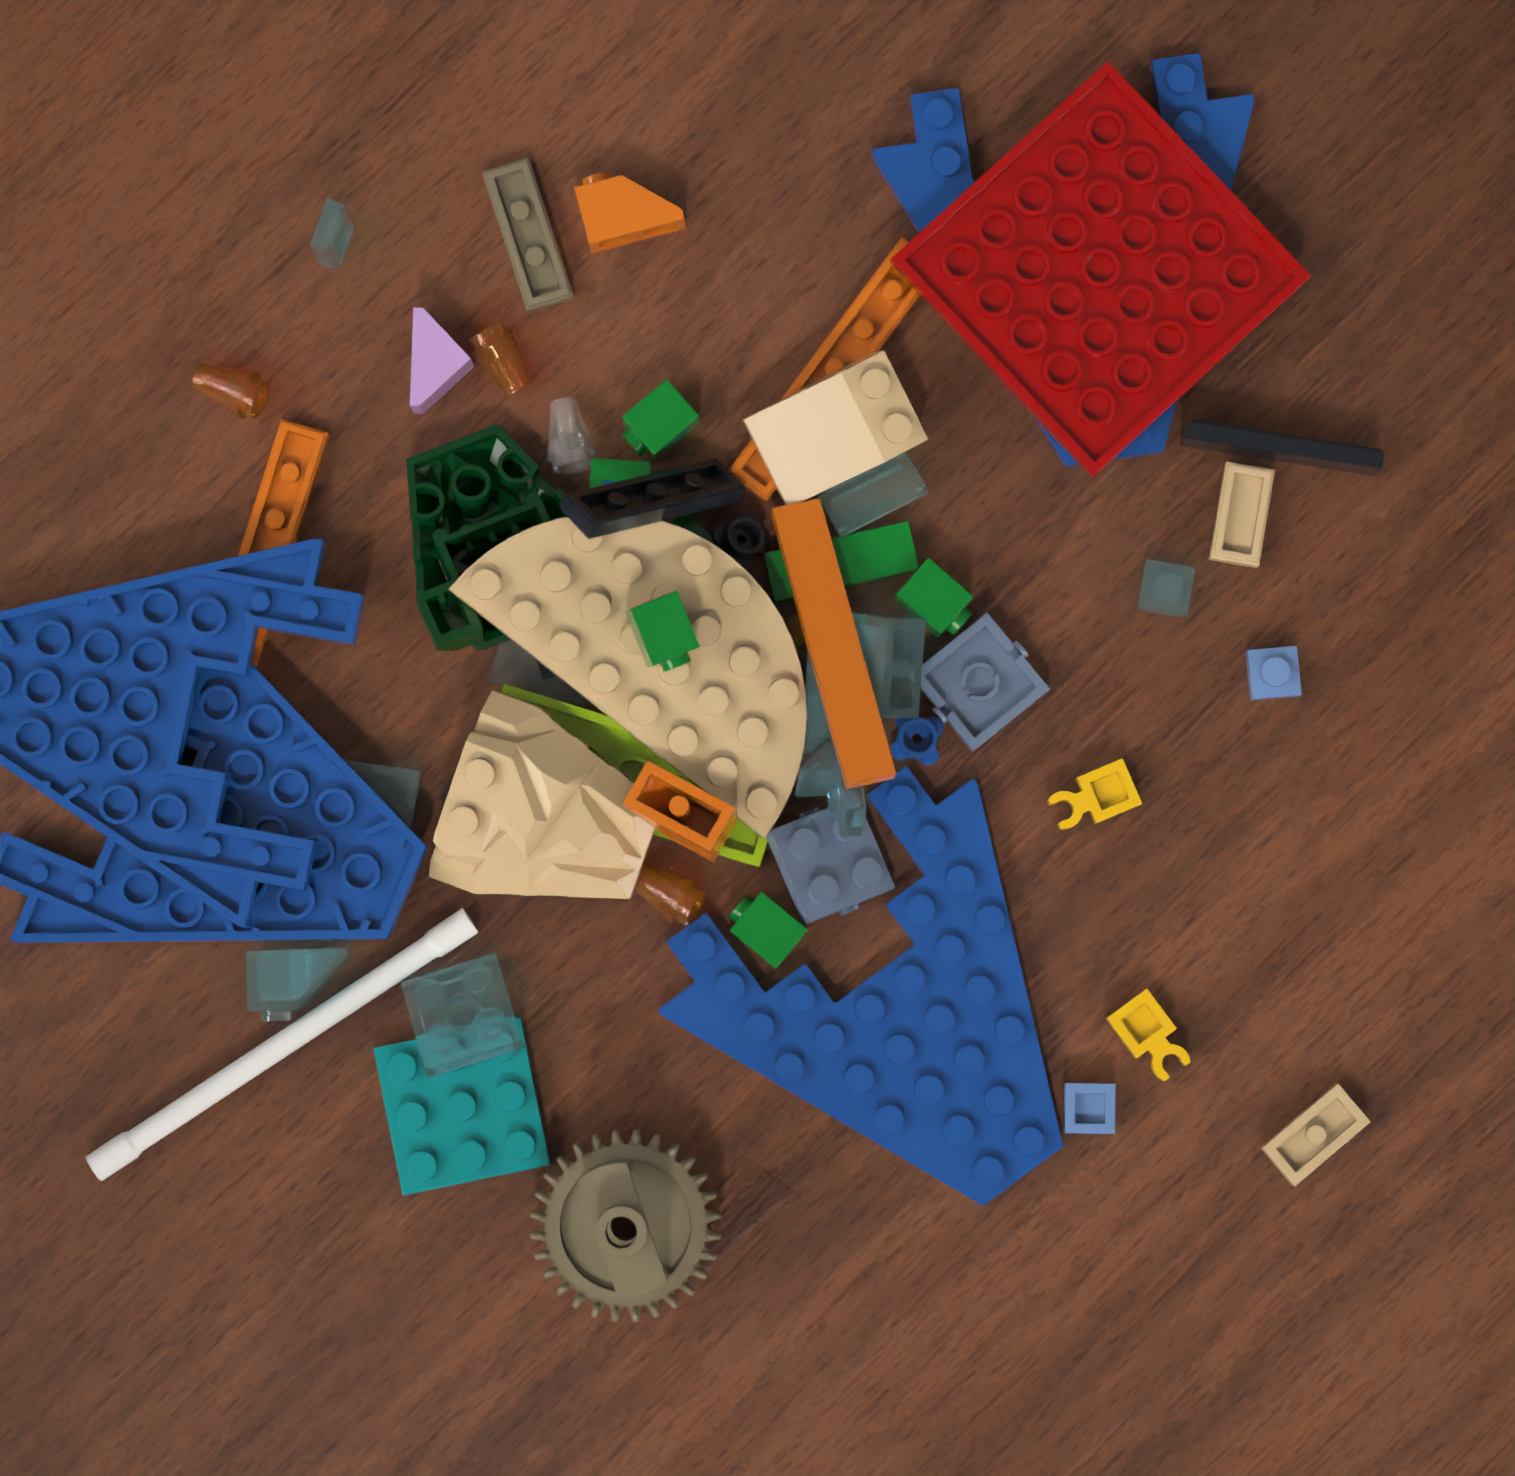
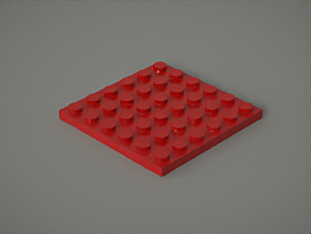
[890,61,1311,479]

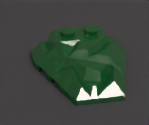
[406,424,567,651]

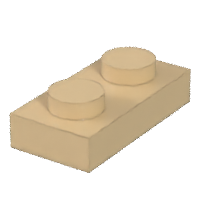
[1260,1083,1371,1187]

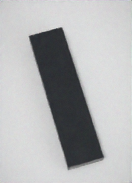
[1180,420,1384,476]
[559,458,746,539]

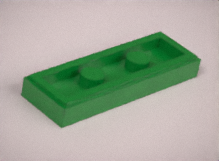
[764,521,919,603]

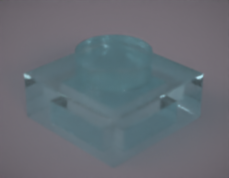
[1136,559,1195,618]

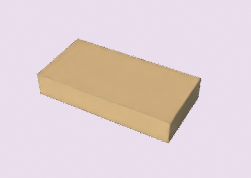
[1208,461,1275,568]

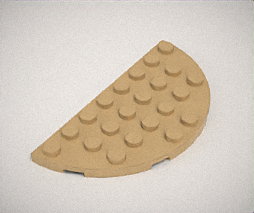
[448,517,807,838]

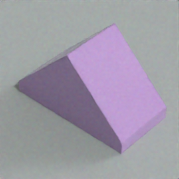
[410,307,474,414]

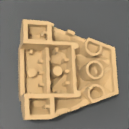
[429,690,655,899]

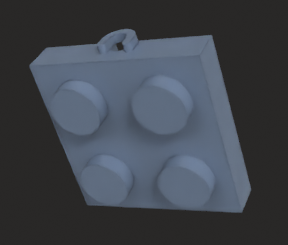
[910,612,1050,753]
[766,797,895,926]

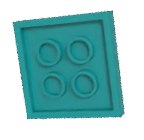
[373,1018,551,1196]

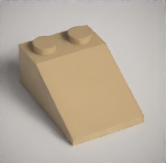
[743,350,928,505]

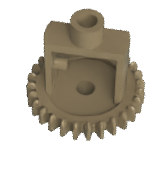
[530,1129,722,1322]

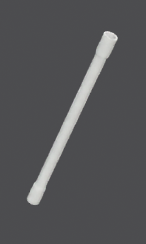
[85,908,479,1181]

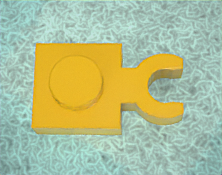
[1047,758,1142,830]
[1106,988,1191,1081]

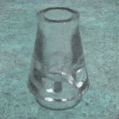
[547,397,596,474]

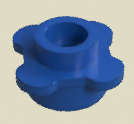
[890,712,944,766]

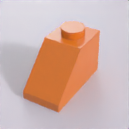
[574,172,686,254]
[622,760,738,863]

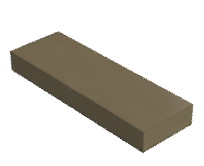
[482,158,574,313]

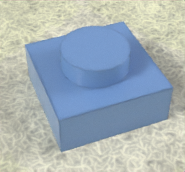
[1245,646,1302,701]
[1063,1083,1116,1134]

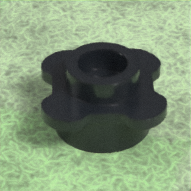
[712,511,769,568]

